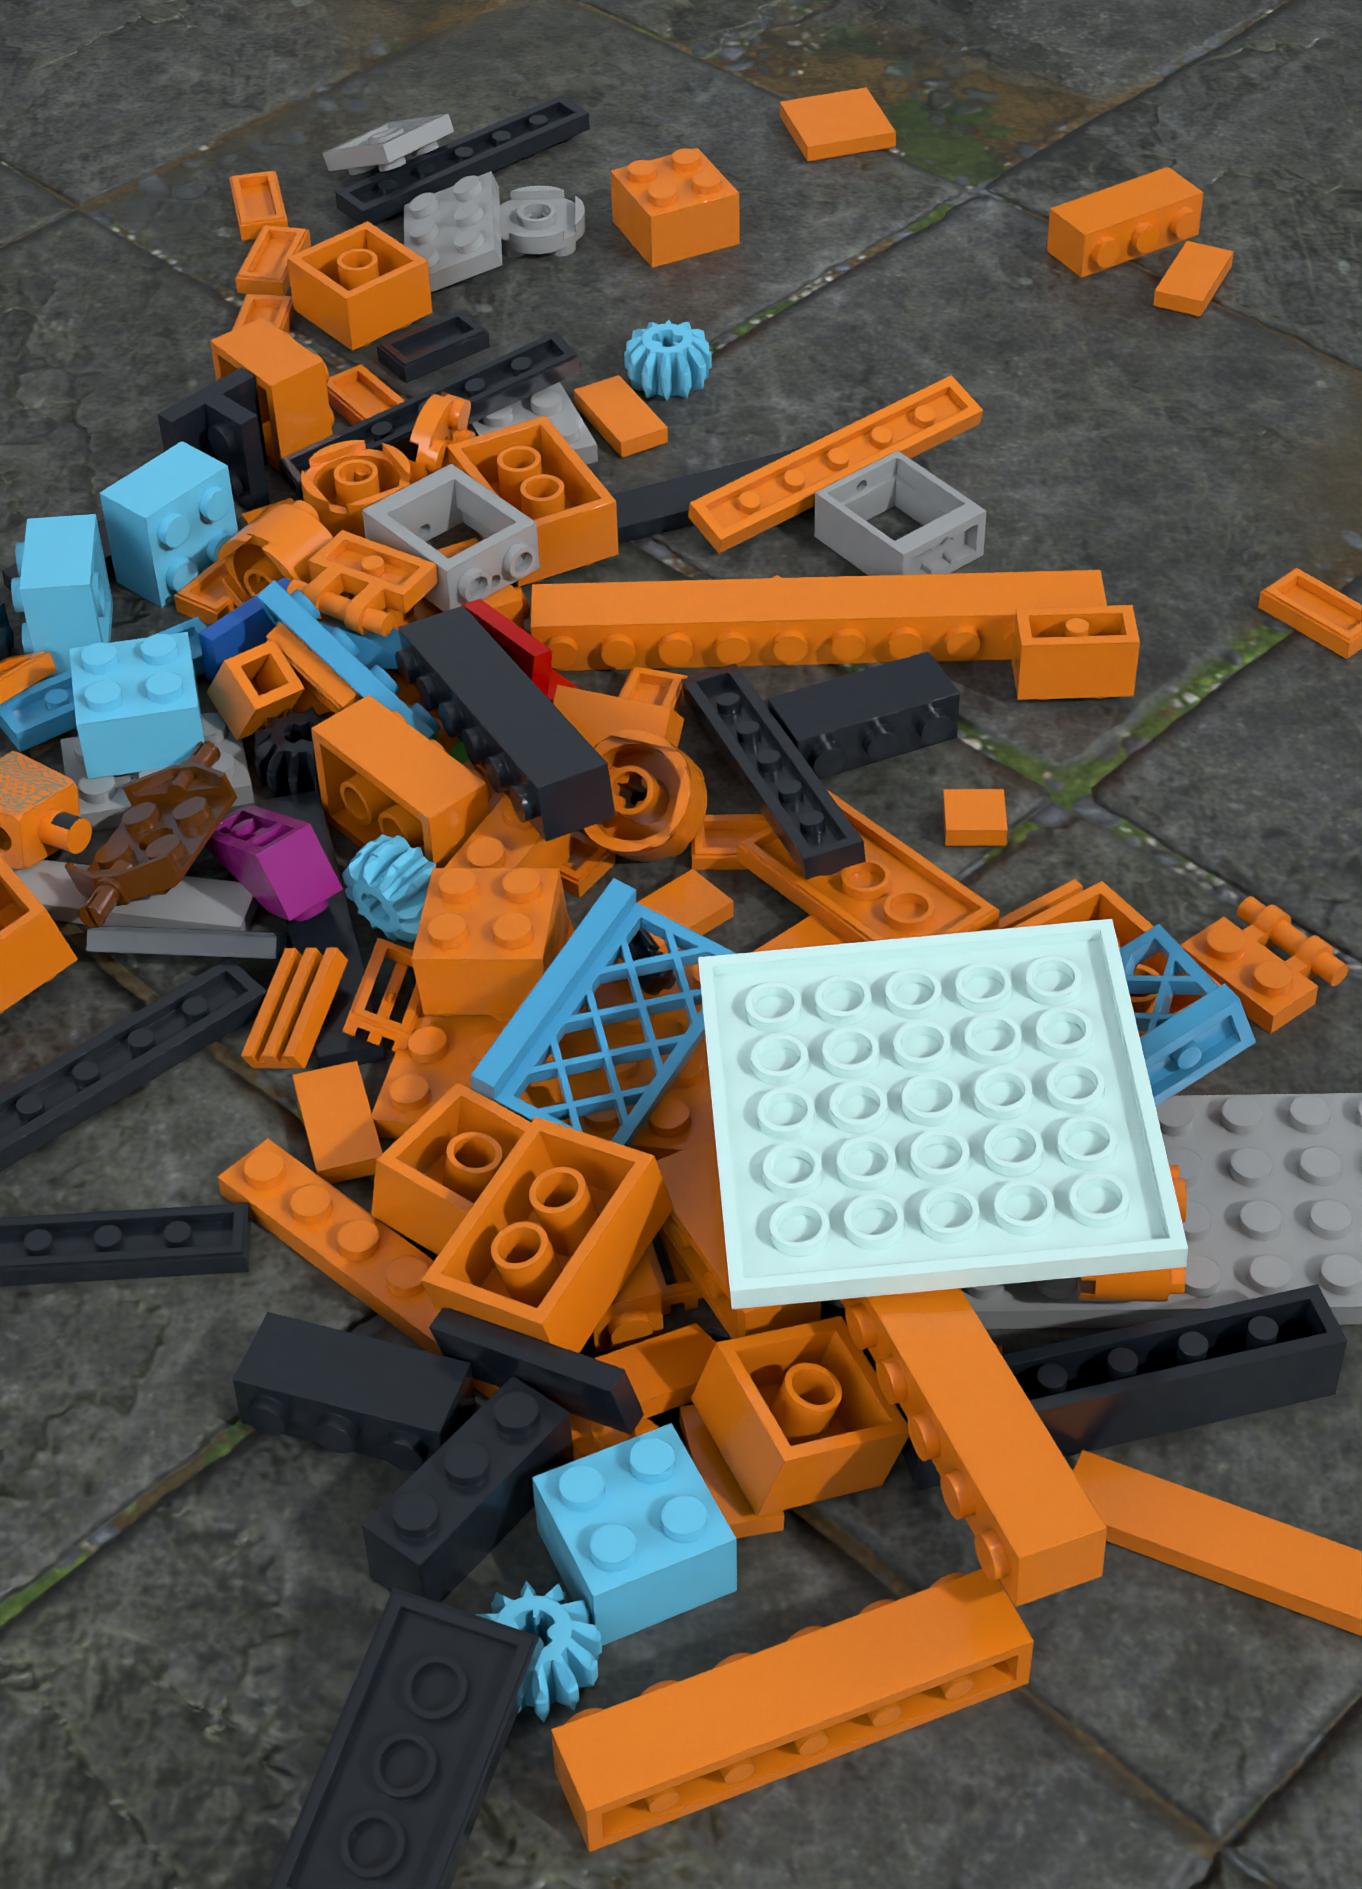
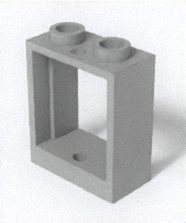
[814,451,986,576]
[362,464,540,612]

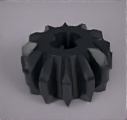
[254,706,335,798]

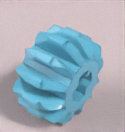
[624,320,712,401]
[342,834,436,943]
[475,1581,602,1723]

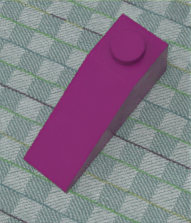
[205,803,343,921]

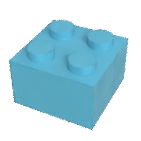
[99,441,238,608]
[11,514,113,679]
[69,632,205,779]
[532,1423,737,1646]

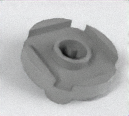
[500,186,586,258]

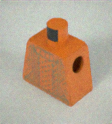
[0,751,92,870]

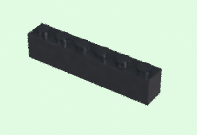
[395,606,616,842]
[896,1284,1347,1491]

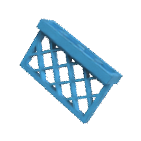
[470,878,737,1147]
[1119,924,1256,1107]

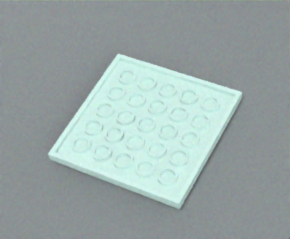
[698,919,1188,1309]

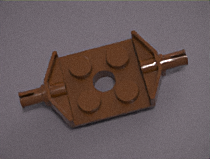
[65,741,238,928]

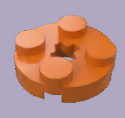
[408,392,476,484]

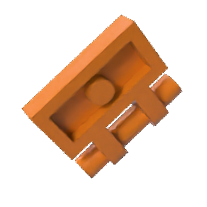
[286,530,438,637]
[1180,896,1349,1034]

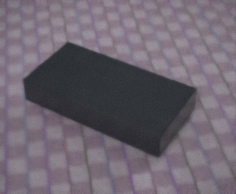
[377,310,490,383]

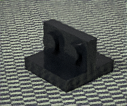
[158,368,270,511]

